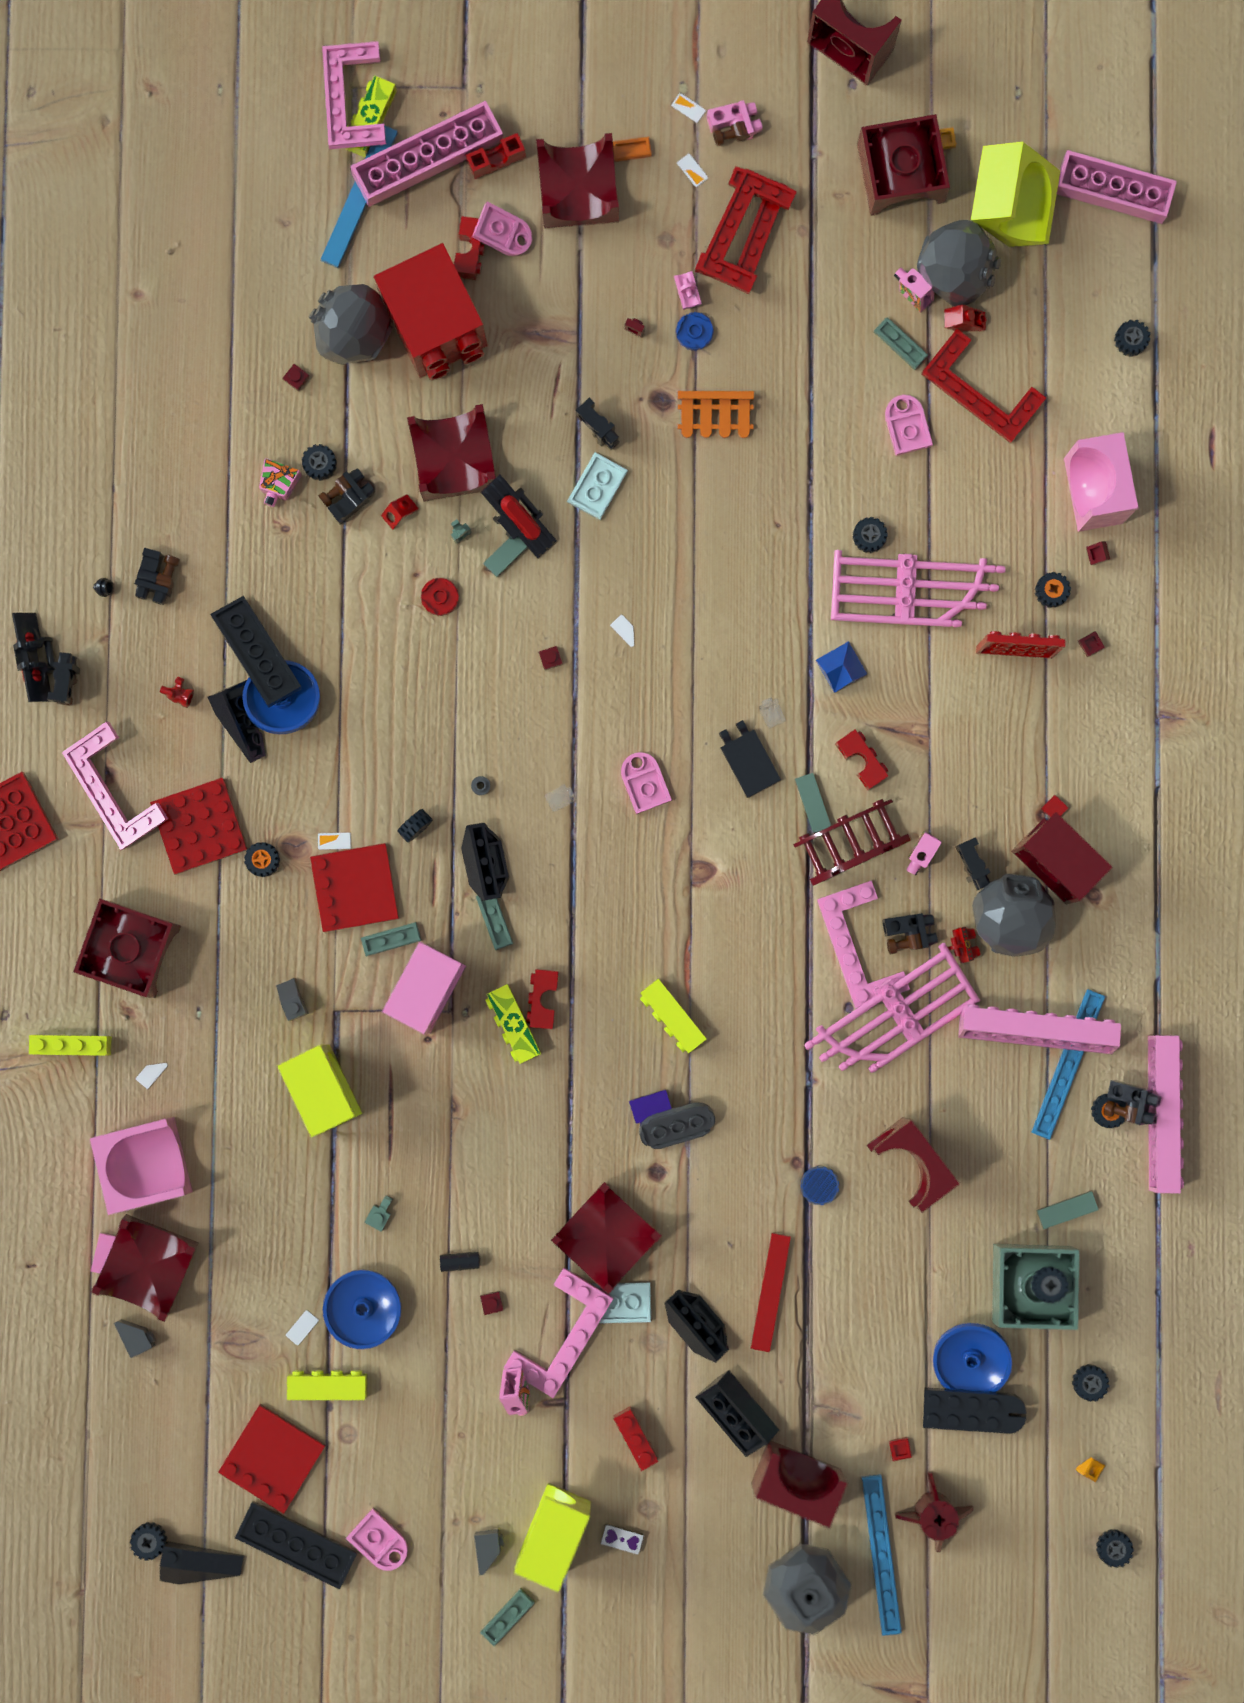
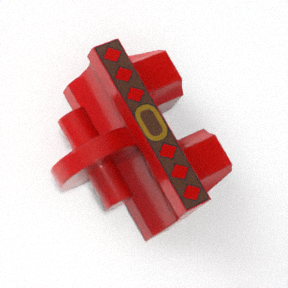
[948,927,981,964]

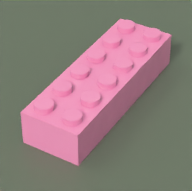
[1057,150,1177,224]

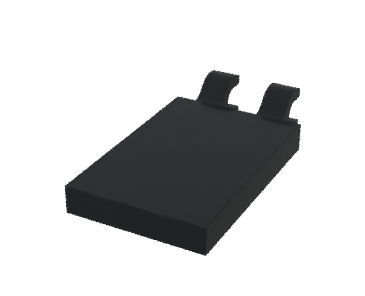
[719,720,781,798]

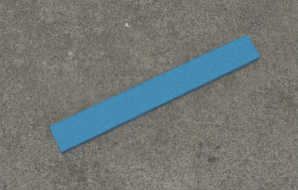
[321,125,398,268]
[1031,989,1106,1140]
[862,1474,902,1636]

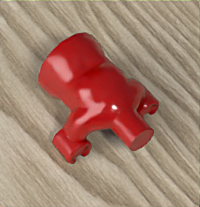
[160,677,194,708]

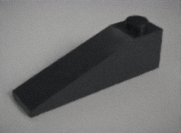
[208,679,266,763]
[160,1541,244,1585]

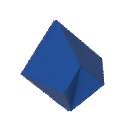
[815,641,867,693]

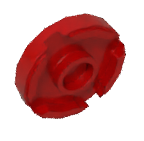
[421,578,459,616]

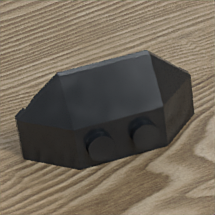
[461,822,509,901]
[664,1290,729,1363]

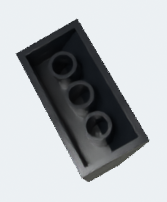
[695,1370,779,1457]

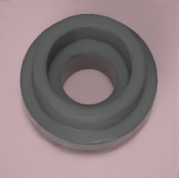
[471,776,490,795]

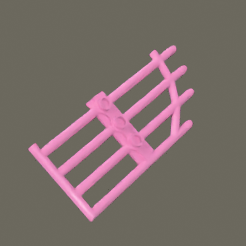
[831,550,1005,627]
[804,943,981,1073]

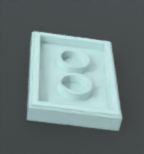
[567,452,628,520]
[592,1282,651,1323]

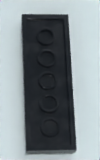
[210,596,302,708]
[235,1501,358,1590]

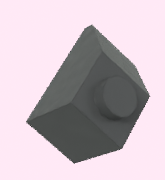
[276,978,309,1021]
[114,1319,156,1358]
[474,1529,504,1576]

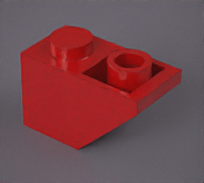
[944,304,987,331]

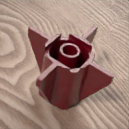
[895,1472,974,1552]

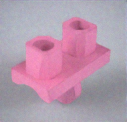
[674,271,701,310]

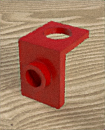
[381,494,419,530]

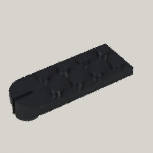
[923,1388,1026,1434]

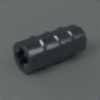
[440,1252,480,1272]

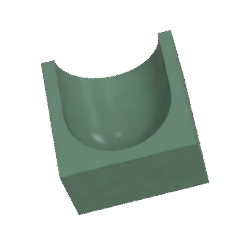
[992,1244,1079,1330]

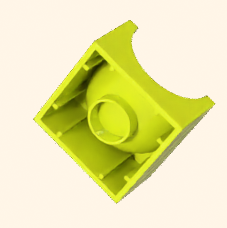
[971,142,1060,247]
[277,1044,363,1137]
[514,1483,591,1592]

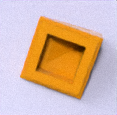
[1076,1457,1105,1482]

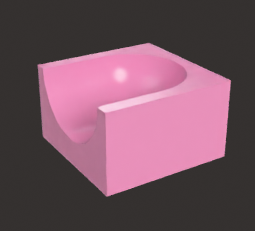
[1064,432,1138,532]
[382,942,466,1034]
[90,1117,193,1215]

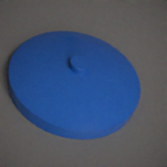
[243,660,320,734]
[323,1270,401,1349]
[933,1323,1012,1392]

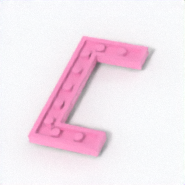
[322,41,386,149]
[62,722,168,850]
[817,881,910,1008]
[504,1267,614,1398]

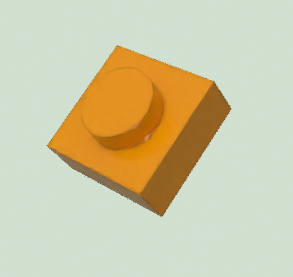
[939,127,956,150]

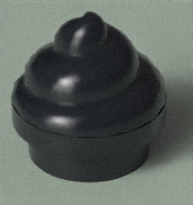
[93,578,114,597]

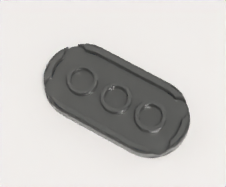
[639,1102,715,1149]

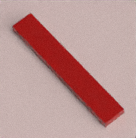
[750,1233,791,1352]

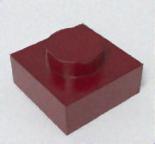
[625,318,645,338]
[282,364,310,391]
[1086,541,1110,565]
[1078,631,1105,657]
[539,646,563,670]
[480,1291,504,1315]

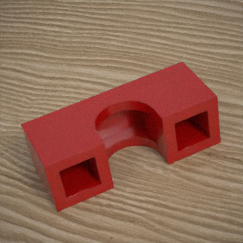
[466,133,526,180]
[454,216,485,280]
[835,729,889,790]
[526,969,559,1029]
[613,1406,659,1471]

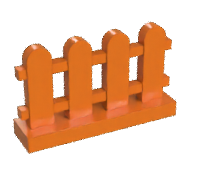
[678,391,754,438]

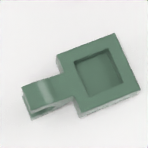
[451,519,472,544]
[364,1195,393,1232]

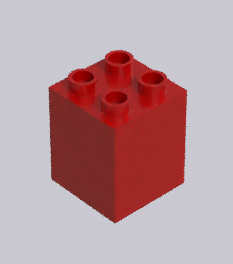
[373,243,488,380]

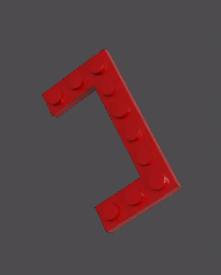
[695,166,788,279]
[698,168,797,294]
[921,329,1046,443]

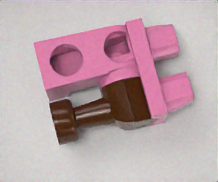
[706,100,762,146]

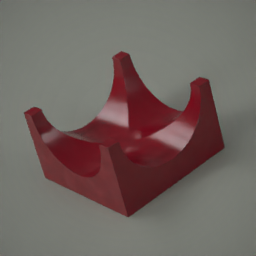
[536,133,619,229]
[407,404,496,502]
[73,898,181,998]
[866,1117,960,1213]
[551,1182,662,1295]
[91,1214,199,1322]

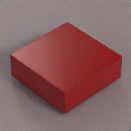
[1041,795,1068,818]
[889,1437,912,1461]

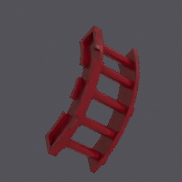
[793,799,911,886]

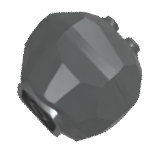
[917,220,1001,306]
[309,284,393,365]
[972,874,1056,957]
[763,1544,851,1635]

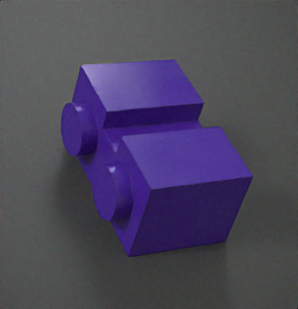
[629,1090,672,1125]

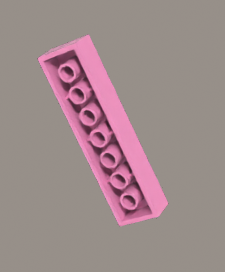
[351,101,503,207]
[958,1005,1121,1054]
[1148,1036,1184,1193]

